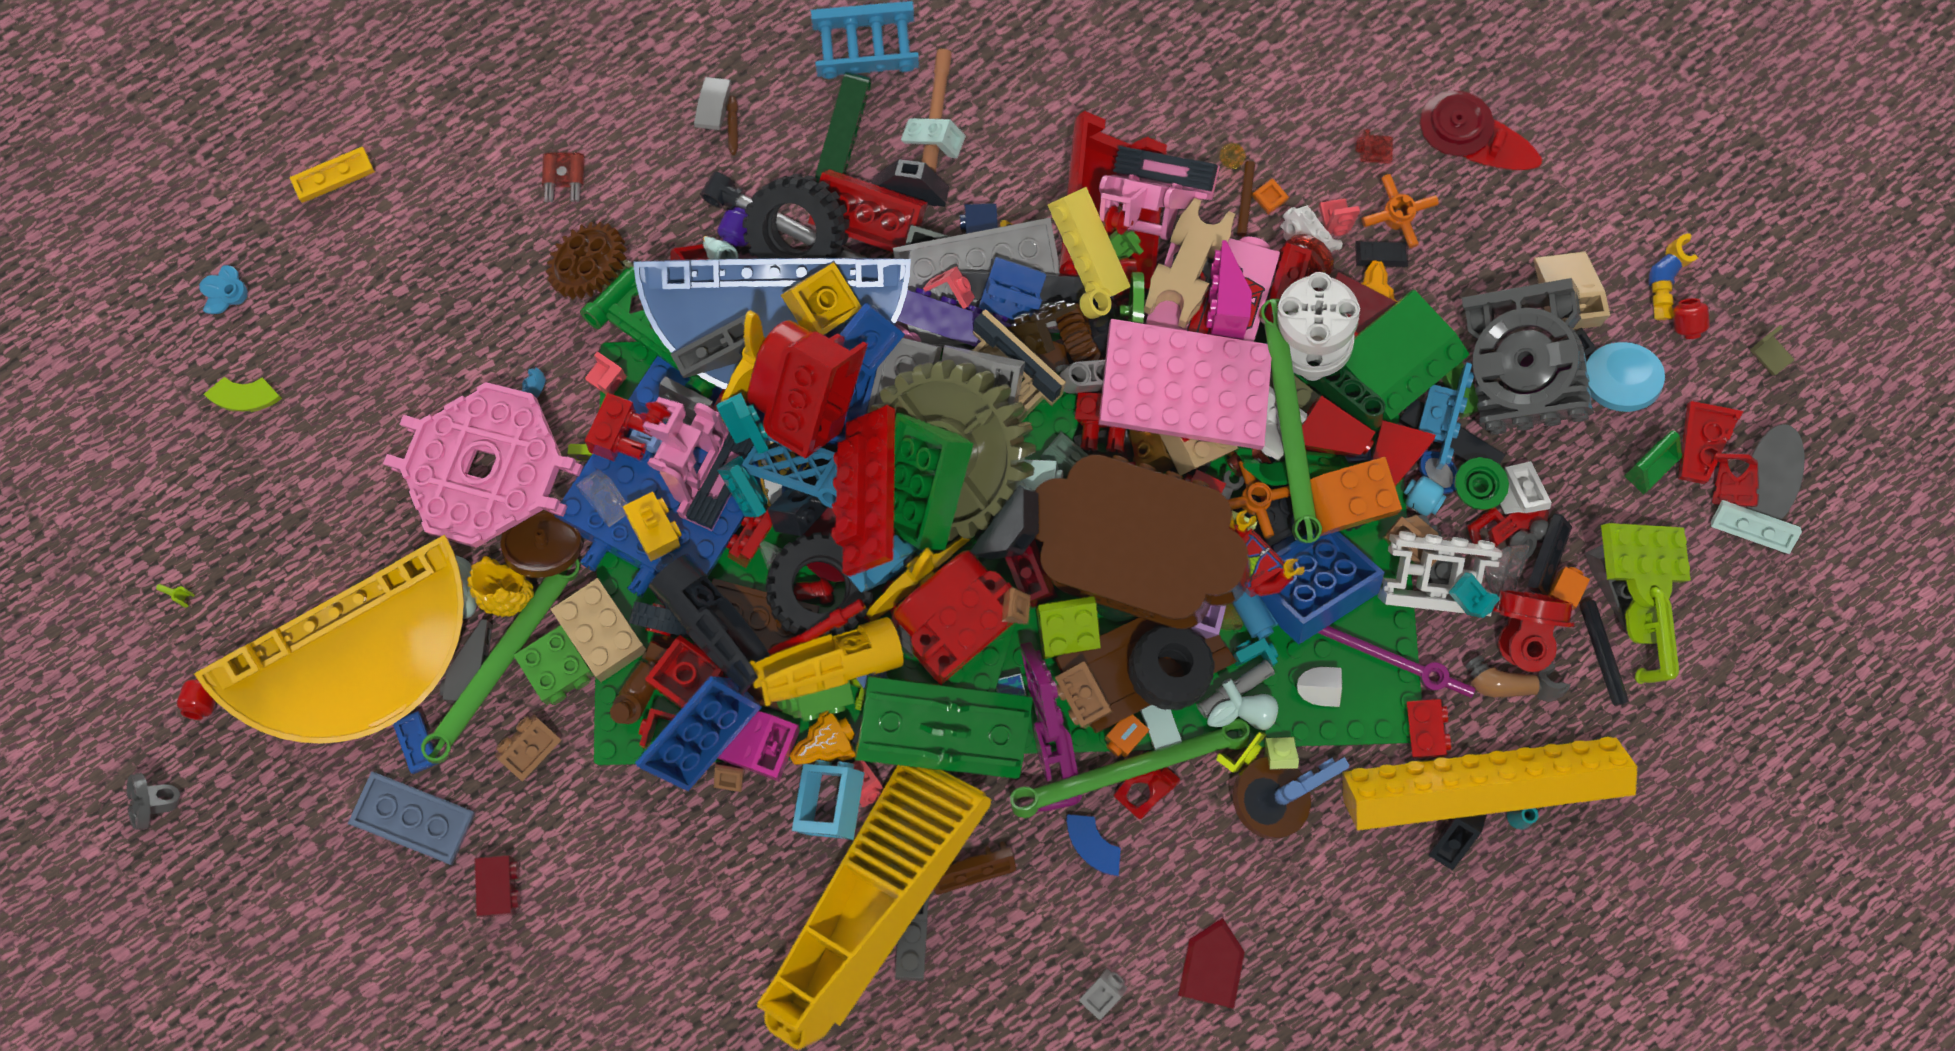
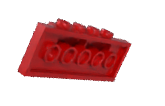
[831,405,895,577]

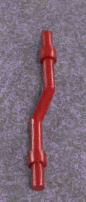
[724,599,866,678]

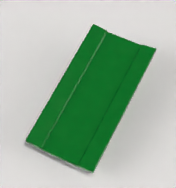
[854,676,1033,779]

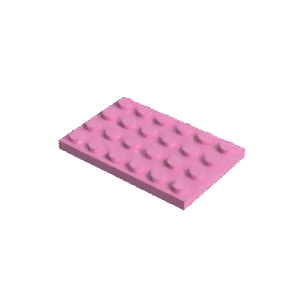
[1099,319,1271,450]

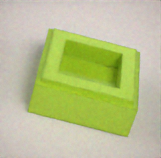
[568,444,592,461]

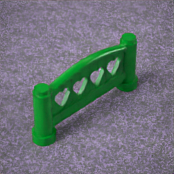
[580,267,717,399]

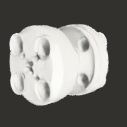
[1277,272,1360,381]

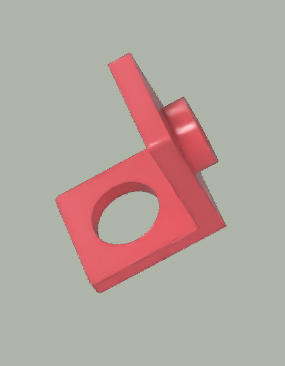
[923,266,975,309]

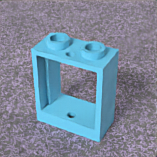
[792,760,865,840]

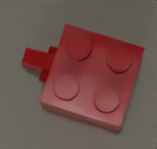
[645,635,726,708]

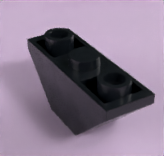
[871,159,950,207]
[971,485,1039,560]

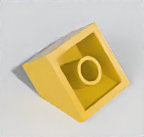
[781,262,862,335]

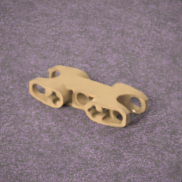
[1144,198,1236,328]

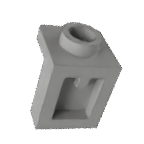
[1079,969,1127,1020]

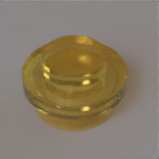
[1219,143,1246,169]

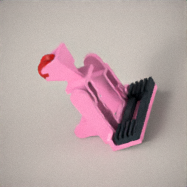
[1099,146,1220,240]
[640,397,754,531]

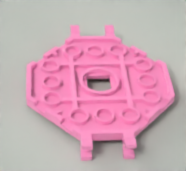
[383,382,583,548]

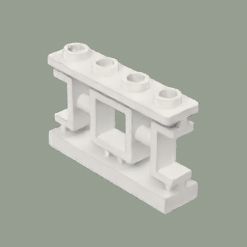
[1377,531,1503,616]

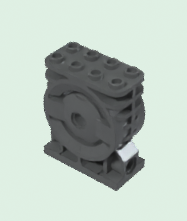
[1462,278,1594,435]

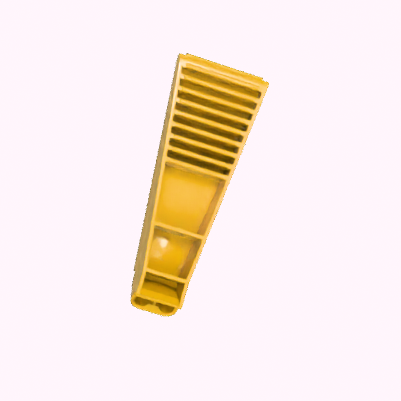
[757,765,991,1050]

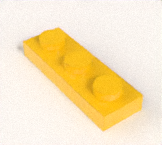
[290,146,375,203]

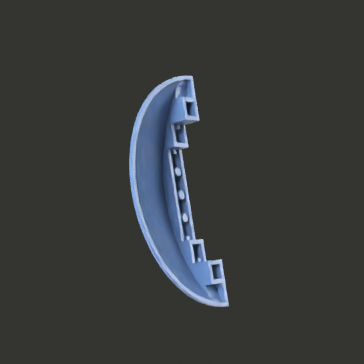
[633,258,911,389]

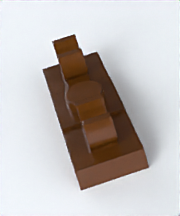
[934,842,1017,895]

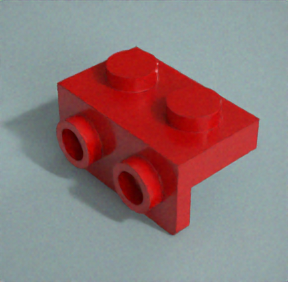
[1407,699,1451,758]

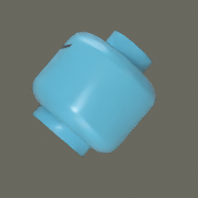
[1403,476,1446,516]

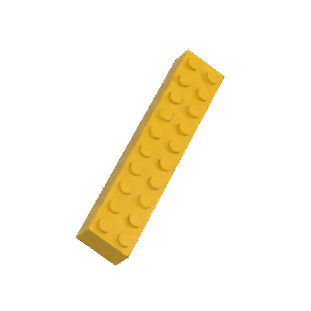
[1342,737,1637,830]

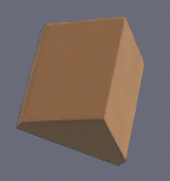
[1002,588,1030,624]
[714,764,746,792]

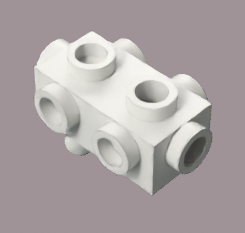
[1281,205,1342,266]

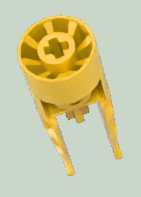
[749,617,903,706]

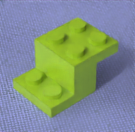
[1036,596,1101,659]

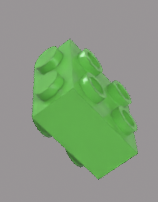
[513,625,595,706]
[777,681,854,721]

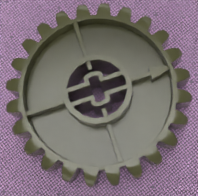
[869,360,1036,541]

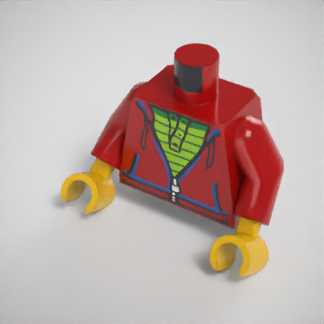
[1235,510,1305,597]

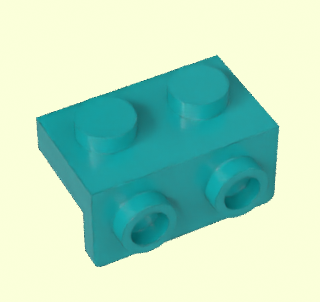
[716,393,769,455]

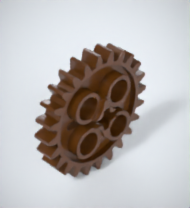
[546,221,627,300]

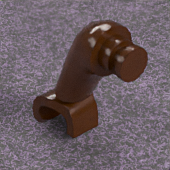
[610,635,675,724]

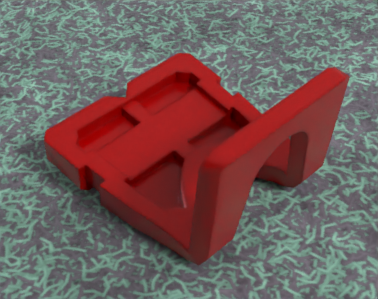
[1712,453,1759,507]
[1114,751,1180,820]

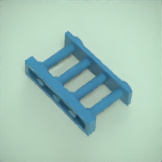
[811,1,919,79]

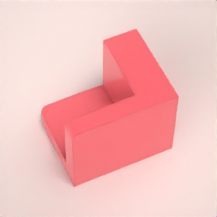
[585,352,626,395]

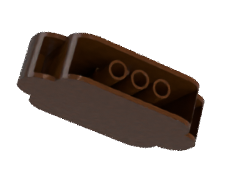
[1035,455,1252,629]

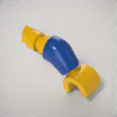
[1649,233,1698,320]

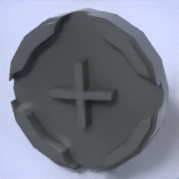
[126,773,180,830]

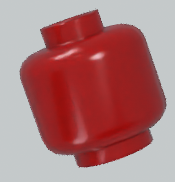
[1673,298,1710,339]
[176,678,217,720]

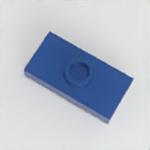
[393,711,440,774]

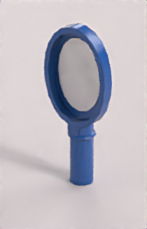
[1419,451,1458,494]

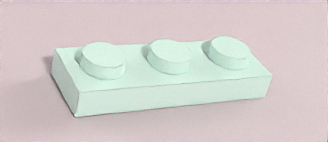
[1711,500,1802,554]

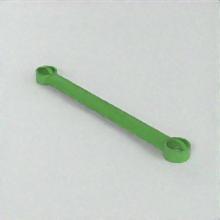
[1259,299,1322,544]
[421,559,580,764]
[1010,719,1250,818]

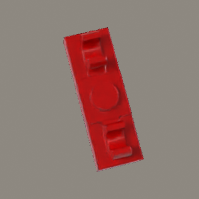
[1264,243,1312,323]

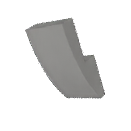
[694,77,732,130]

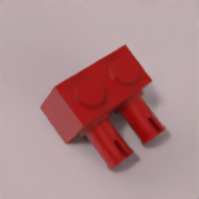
[1075,392,1126,453]
[585,393,652,461]

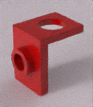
[639,708,676,749]

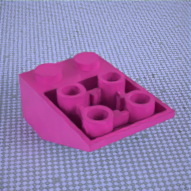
[1206,240,1252,340]
[718,711,800,782]

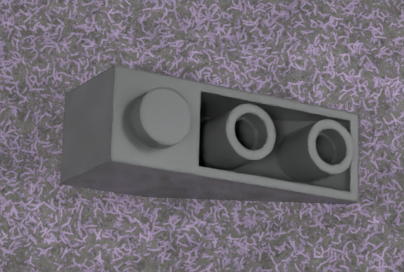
[1585,544,1633,631]

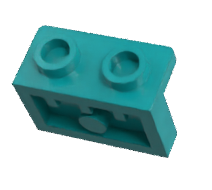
[717,456,768,517]

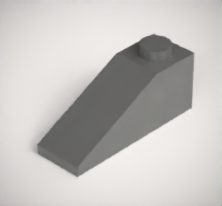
[671,316,745,378]
[440,620,493,706]

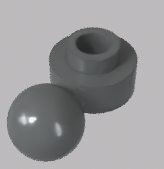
[1509,519,1550,559]

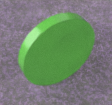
[1119,272,1144,324]

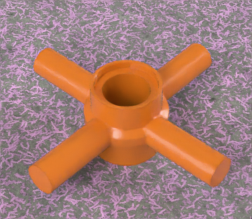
[1228,460,1291,538]

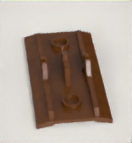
[1055,617,1237,733]

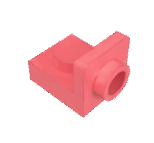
[840,760,884,808]

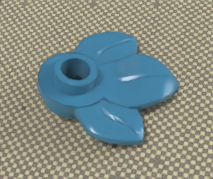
[199,265,248,314]

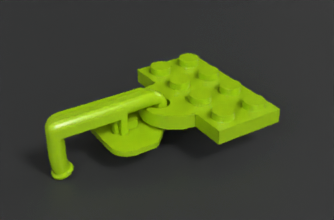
[1601,523,1691,684]

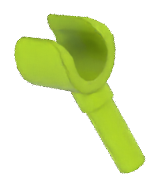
[156,584,195,608]

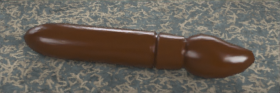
[727,96,738,156]

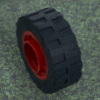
[629,601,689,638]

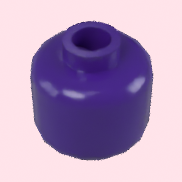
[717,207,749,249]

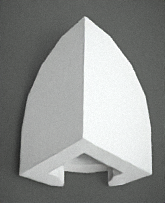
[1297,667,1342,707]

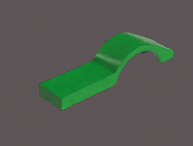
[1235,446,1350,486]

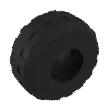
[1128,625,1215,710]

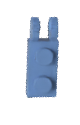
[1274,757,1350,805]

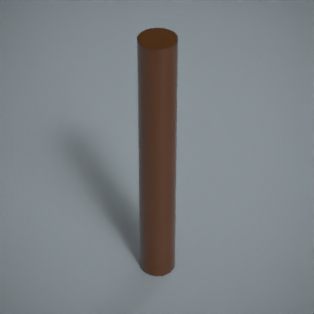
[1237,161,1255,236]

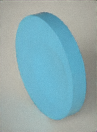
[1586,342,1665,412]

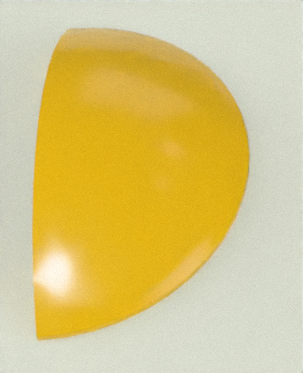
[194,535,464,744]

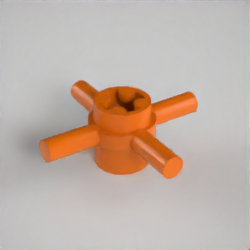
[1361,174,1439,249]

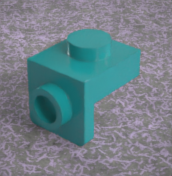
[1448,572,1500,618]
[1233,638,1278,667]

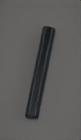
[1580,600,1629,706]

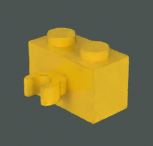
[623,492,682,562]

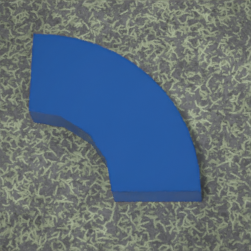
[1066,814,1121,877]

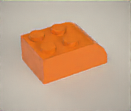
[1310,457,1402,536]

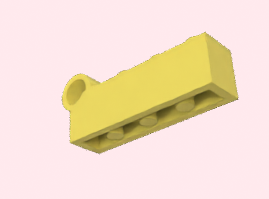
[1048,187,1131,319]

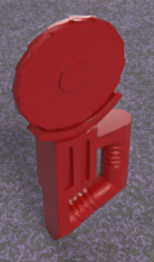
[1467,508,1549,557]

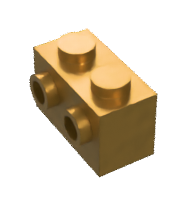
[1128,429,1175,473]

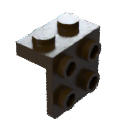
[1006,301,1077,355]

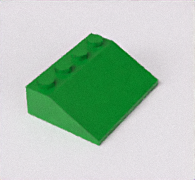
[1343,290,1470,420]
[894,413,974,550]

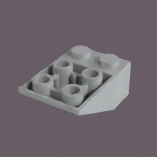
[942,345,1025,404]

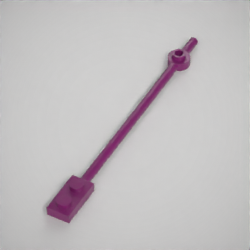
[1318,626,1476,698]

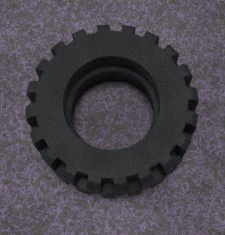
[742,174,849,258]
[765,532,874,639]

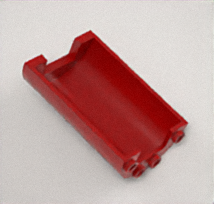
[1059,111,1167,296]

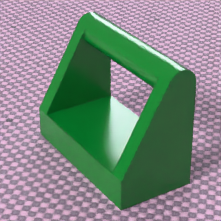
[1624,430,1682,495]

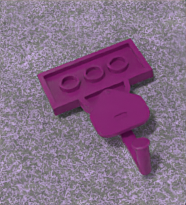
[1020,642,1082,814]

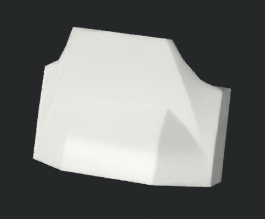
[1500,461,1552,514]

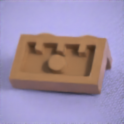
[1055,661,1113,729]
[495,714,561,782]

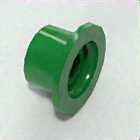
[1454,457,1509,510]

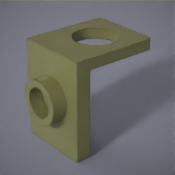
[1750,324,1794,376]

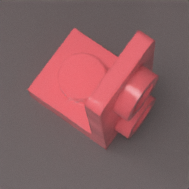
[1319,198,1360,236]

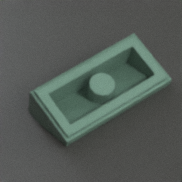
[1041,432,1089,479]

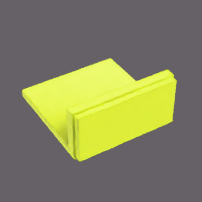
[1216,732,1266,773]

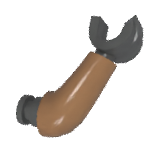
[1465,656,1571,702]

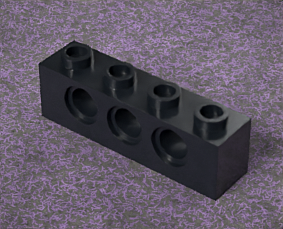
[768,446,838,536]

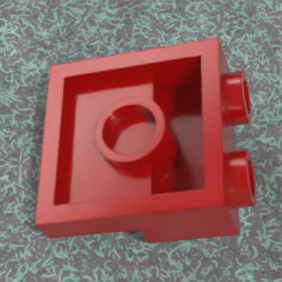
[726,509,773,568]

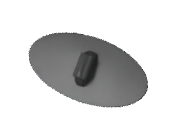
[1746,424,1805,520]

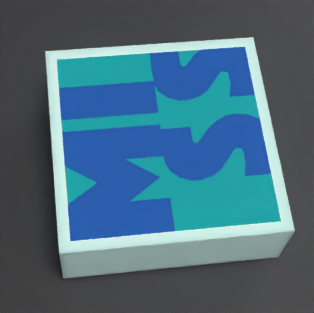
[996,673,1026,695]

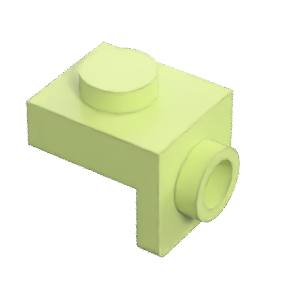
[1264,737,1299,769]

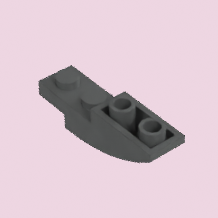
[895,897,929,981]

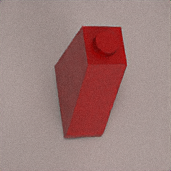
[1302,396,1375,457]
[1371,420,1436,488]

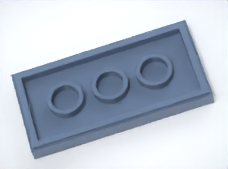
[348,771,476,865]

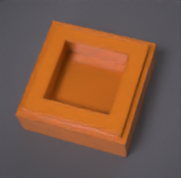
[1252,178,1289,215]

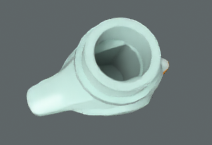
[703,236,738,259]

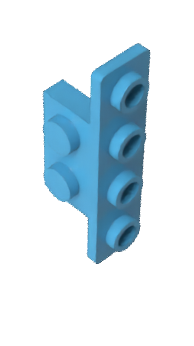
[1418,362,1474,470]

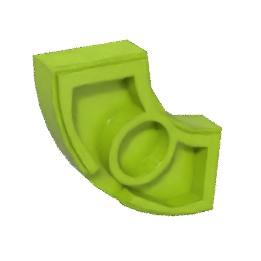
[204,377,282,412]

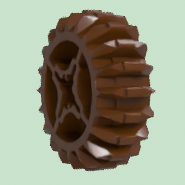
[1056,303,1105,363]

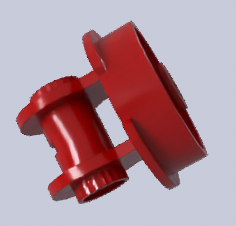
[1493,590,1575,672]

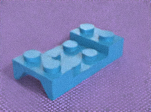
[847,535,925,592]

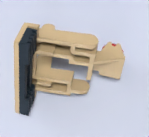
[947,309,1066,430]

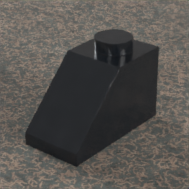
[1428,814,1487,871]

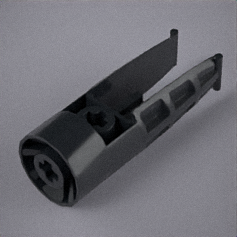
[649,554,771,694]

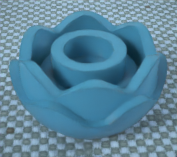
[521,367,546,398]

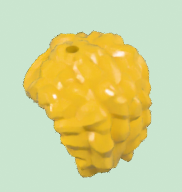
[467,556,534,617]

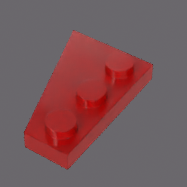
[1678,401,1744,484]

